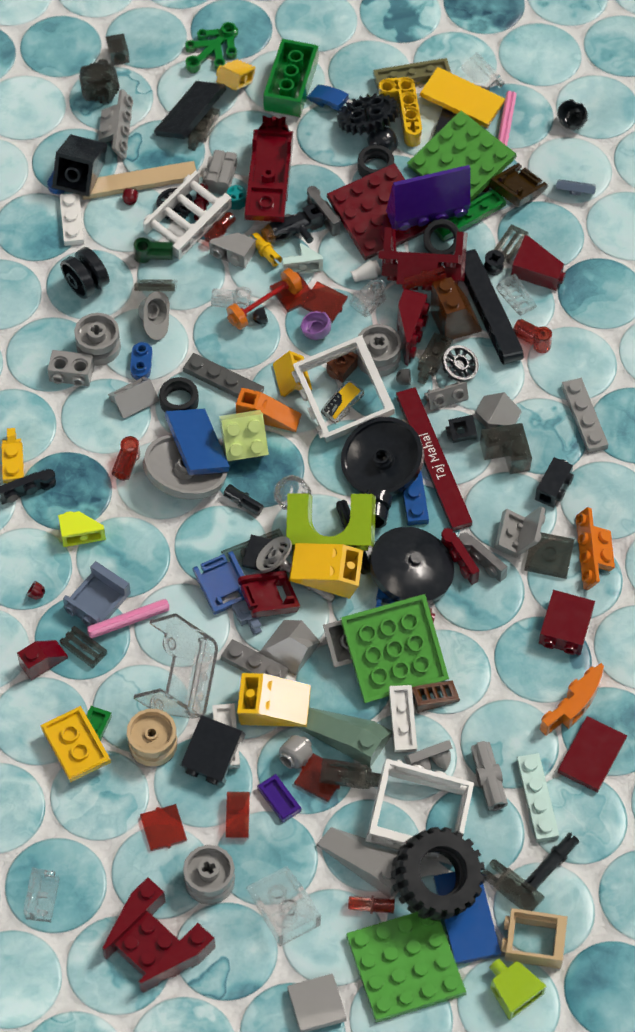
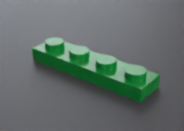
[434,189,506,242]

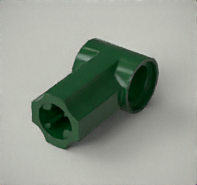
[133,237,173,264]

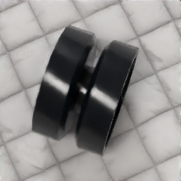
[60,247,110,299]

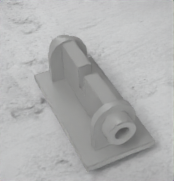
[424,381,469,411]

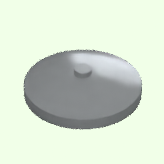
[143,434,227,500]

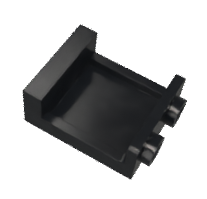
[181,715,246,786]

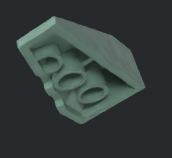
[297,707,392,768]

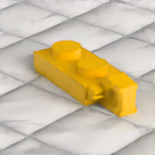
[1,428,24,484]

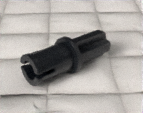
[223,484,264,515]

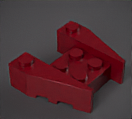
[102,877,216,993]

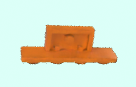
[575,507,615,590]

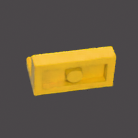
[273,351,312,397]

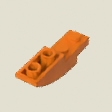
[540,663,604,736]

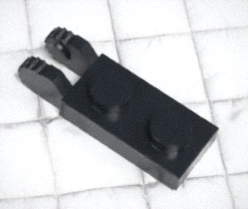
[0,468,56,505]

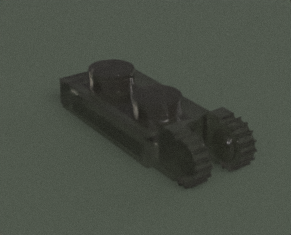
[481,859,544,911]

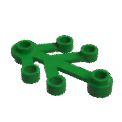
[185,22,238,73]

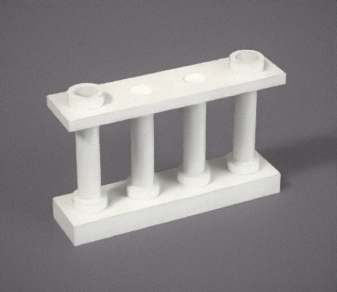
[143,170,232,260]

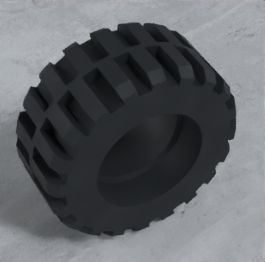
[391,827,485,921]

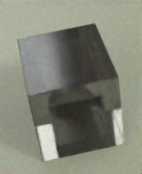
[105,33,130,66]

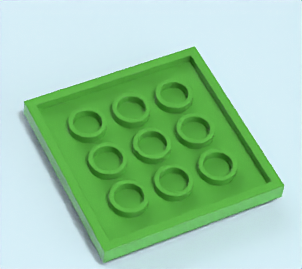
[407,111,517,201]
[340,594,449,703]
[346,912,466,1023]

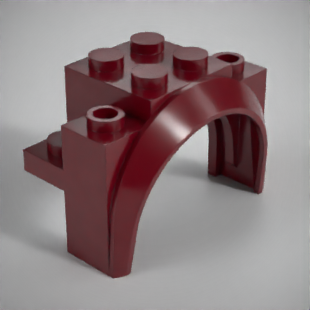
[378,227,468,291]

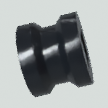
[484,250,505,275]

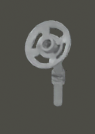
[256,536,336,603]

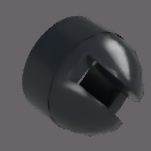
[253,306,268,324]

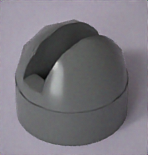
[396,369,411,385]

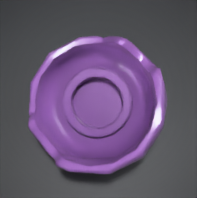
[300,311,331,341]

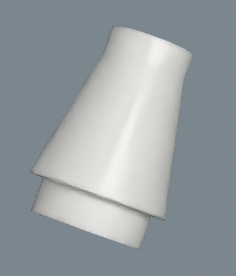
[351,259,382,283]

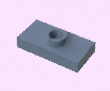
[556,179,596,195]

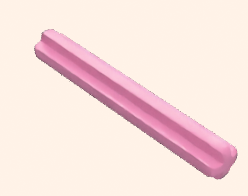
[498,91,516,146]
[87,599,169,638]

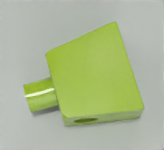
[489,958,546,1020]

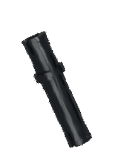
[524,832,579,892]

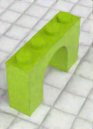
[286,493,376,551]

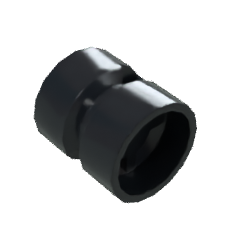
[366,488,393,528]

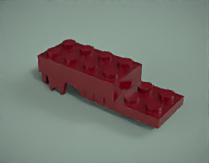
[245,115,293,222]

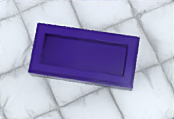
[257,774,301,823]

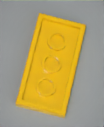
[420,67,505,128]

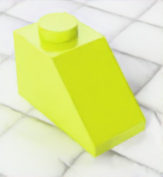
[58,511,106,547]

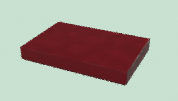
[557,716,628,793]

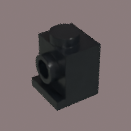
[445,414,478,443]

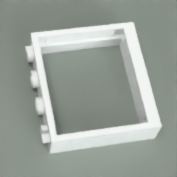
[291,335,395,443]
[366,759,474,865]

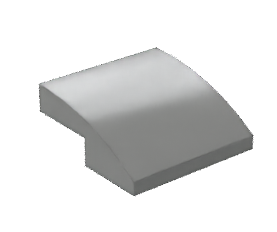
[287,974,347,1032]

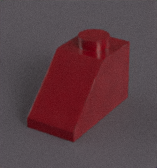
[17,640,68,681]

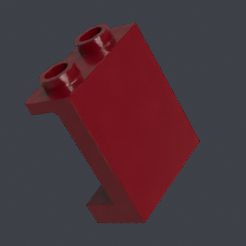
[539,590,595,655]

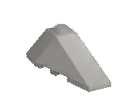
[317,827,398,899]

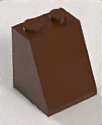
[430,277,482,342]

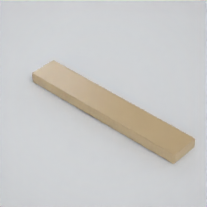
[82,161,196,200]

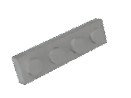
[561,378,609,453]

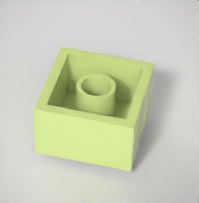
[219,410,269,461]

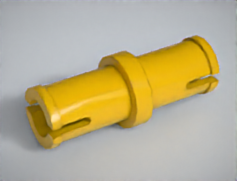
[250,232,282,267]

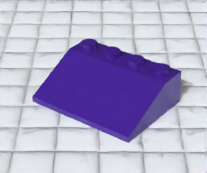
[386,165,471,231]

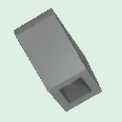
[209,232,256,268]

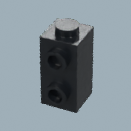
[535,457,574,508]

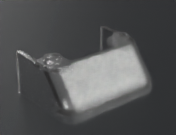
[134,613,218,719]

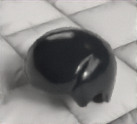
[557,99,588,130]
[367,126,398,152]

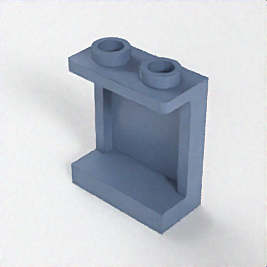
[63,561,131,626]

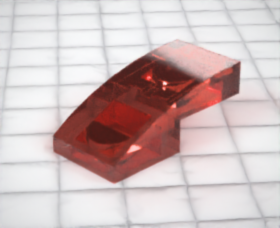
[226,792,250,838]

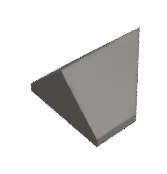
[475,392,522,429]

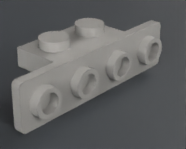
[98,89,133,160]

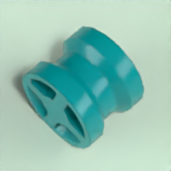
[227,185,246,210]

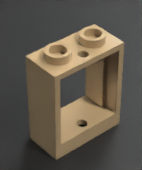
[501,908,568,969]

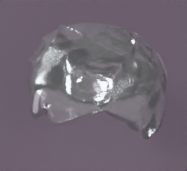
[274,475,311,510]

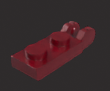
[441,528,480,585]

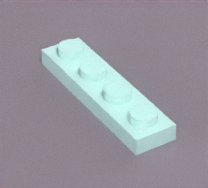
[516,753,559,843]

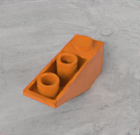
[236,388,302,432]

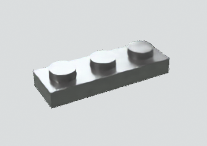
[221,639,289,679]

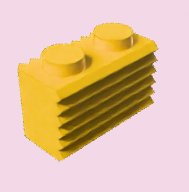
[216,59,256,91]

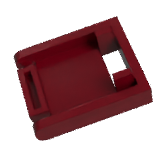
[237,571,300,618]

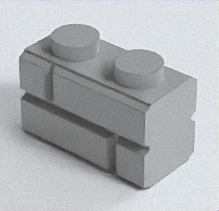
[203,150,237,194]

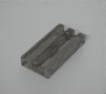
[494,224,529,264]
[59,626,107,669]

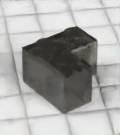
[480,423,532,474]

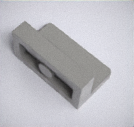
[108,377,159,418]

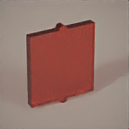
[270,272,316,312]
[302,281,348,323]
[294,753,347,803]
[140,804,187,851]

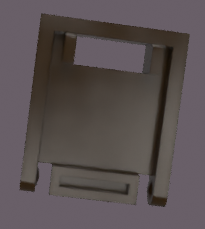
[489,163,548,207]

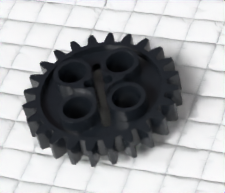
[337,93,399,135]

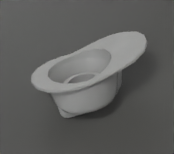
[138,291,170,340]

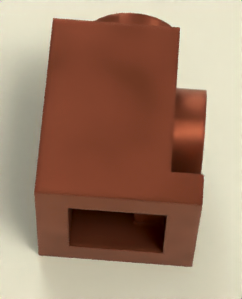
[327,352,358,383]

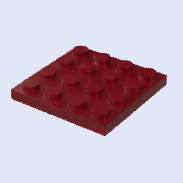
[327,163,432,260]

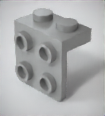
[494,506,546,558]

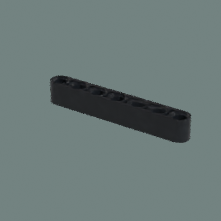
[464,249,524,365]

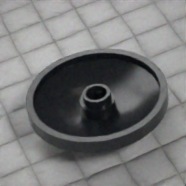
[341,417,424,496]
[369,527,454,604]

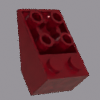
[397,289,430,366]

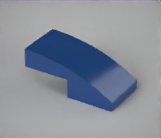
[307,85,349,111]

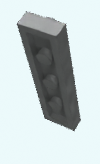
[183,353,264,398]

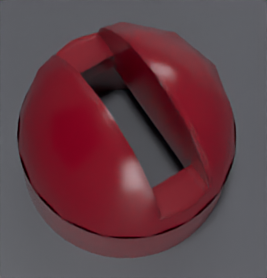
[122,188,139,205]
[27,581,45,600]

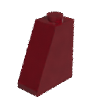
[511,235,566,291]

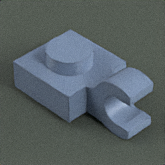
[232,600,262,635]

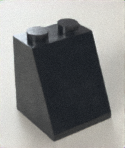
[52,134,107,197]

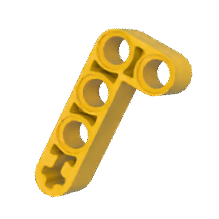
[378,77,422,147]

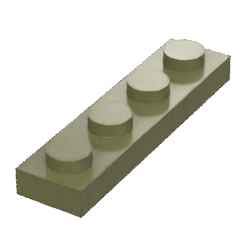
[373,58,451,89]

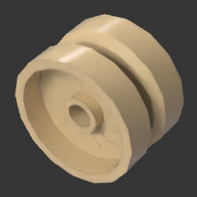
[127,709,178,767]

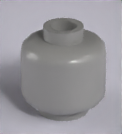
[279,735,313,769]

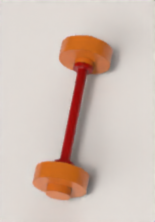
[226,268,303,330]

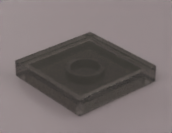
[134,279,177,291]
[524,532,575,579]

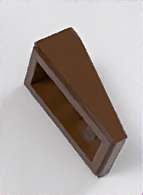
[412,680,460,713]

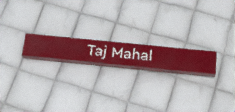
[396,387,473,531]

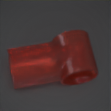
[513,319,552,353]
[112,436,141,481]

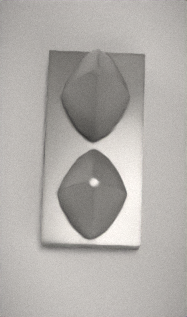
[404,740,452,771]

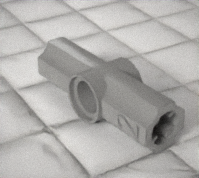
[471,741,508,811]

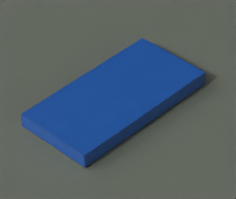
[165,409,230,475]
[433,871,501,965]

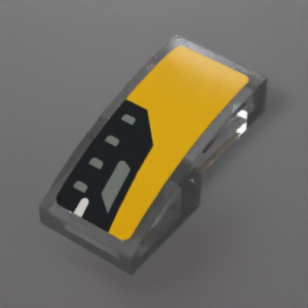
[321,379,364,425]

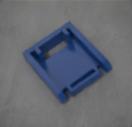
[192,551,245,615]

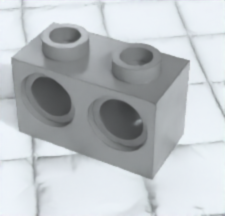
[48,350,94,386]

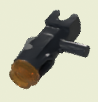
[261,204,324,244]

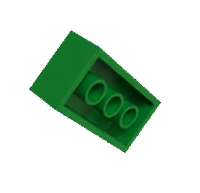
[263,39,319,117]

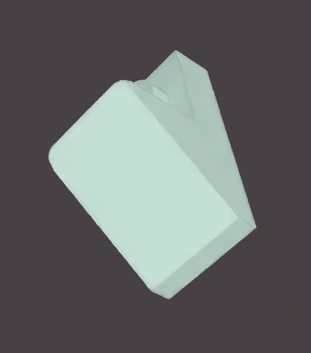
[282,243,323,274]

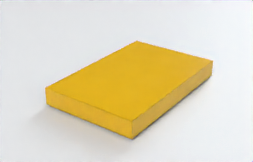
[40,706,111,783]

